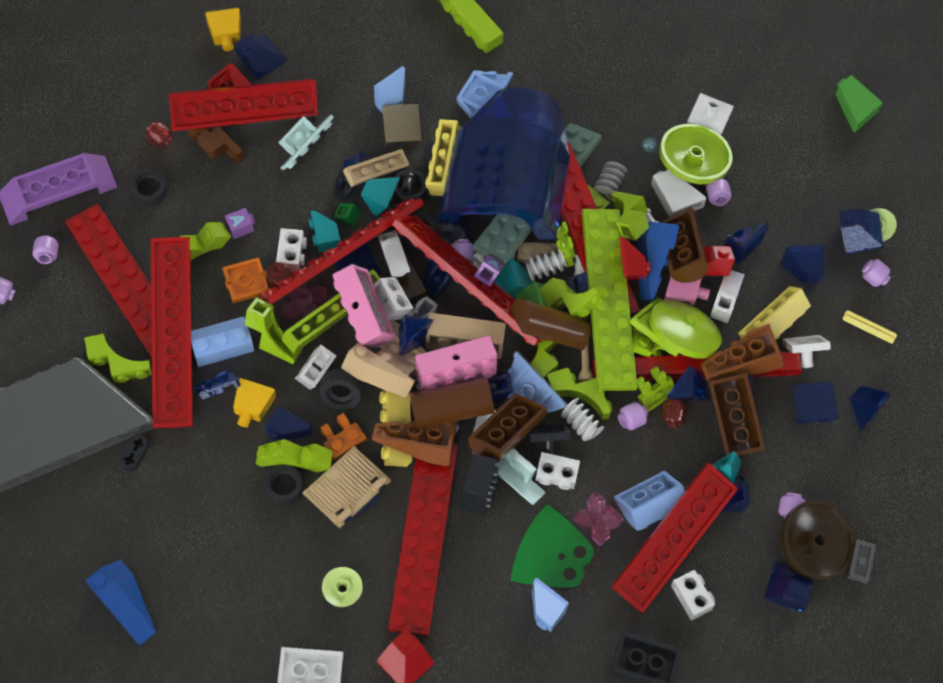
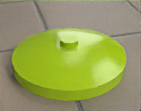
[659,124,732,184]
[649,300,722,358]

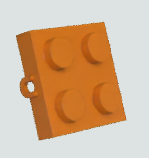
[222,257,268,303]

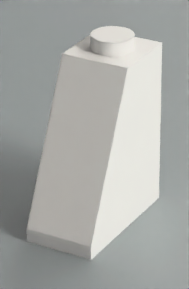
[651,170,706,218]

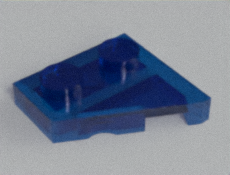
[195,370,241,399]

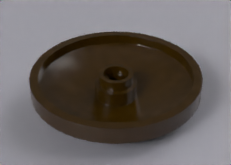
[780,500,855,581]

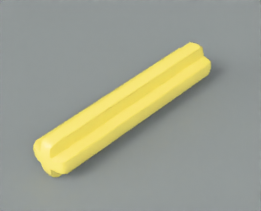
[843,310,897,343]

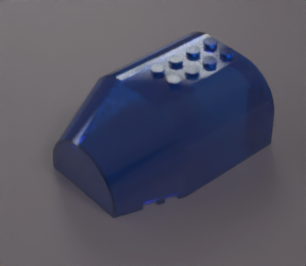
[438,87,571,239]

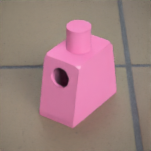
[664,276,710,306]

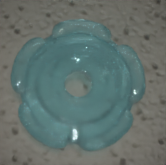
[643,136,656,154]

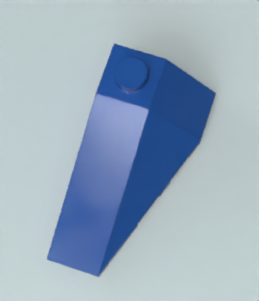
[636,221,679,302]
[85,560,156,646]

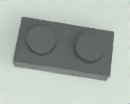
[847,539,876,584]

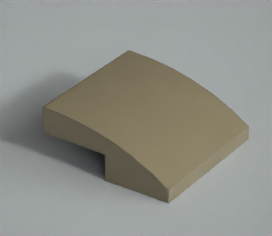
[382,104,422,143]

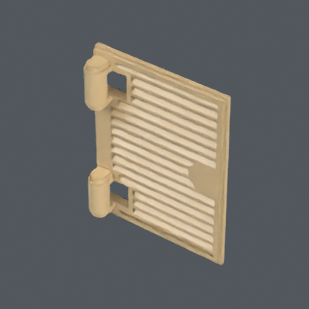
[302,446,391,528]

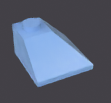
[374,66,405,112]
[531,577,569,632]

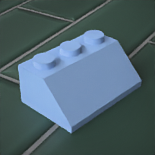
[191,316,254,367]
[614,471,685,531]

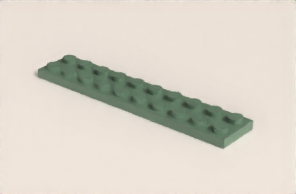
[473,123,602,264]

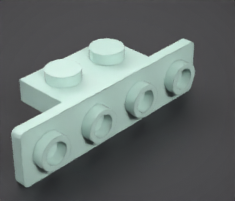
[278,115,334,170]
[496,448,545,505]

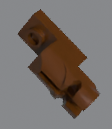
[188,126,244,163]

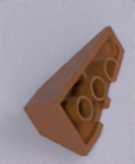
[701,324,784,381]
[372,421,457,466]

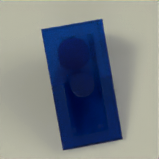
[265,406,312,440]

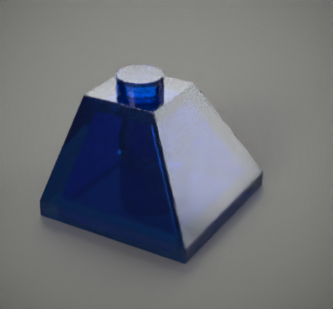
[235,34,287,79]
[839,208,884,254]
[723,222,769,265]
[780,245,825,283]
[764,561,813,612]

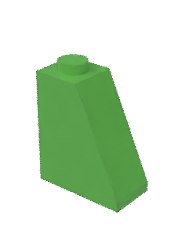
[835,75,883,132]

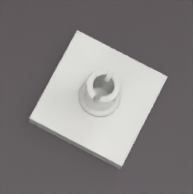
[687,93,734,135]
[782,335,830,368]

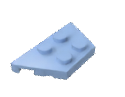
[456,71,513,129]
[502,351,567,413]

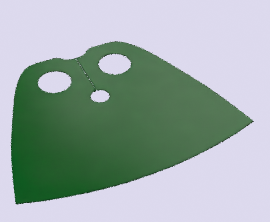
[510,504,594,588]

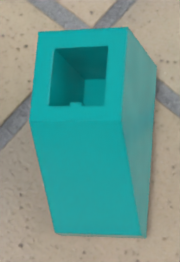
[308,210,340,252]

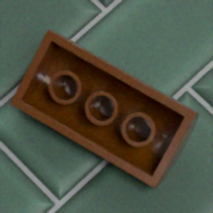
[660,207,708,283]
[509,299,590,350]
[708,373,765,456]
[409,378,494,429]
[468,393,547,463]

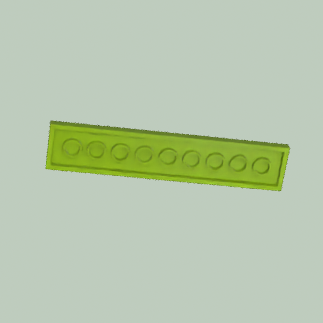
[581,209,637,391]

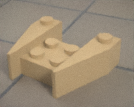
[341,320,427,398]

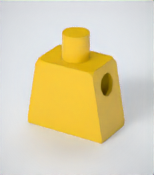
[205,8,241,51]
[233,378,276,428]

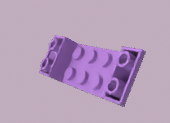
[0,153,117,226]

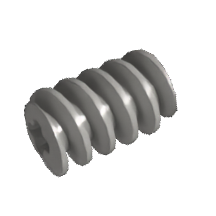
[593,161,627,203]

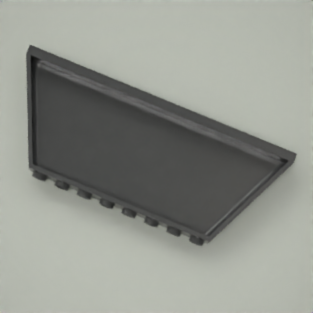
[0,357,154,492]

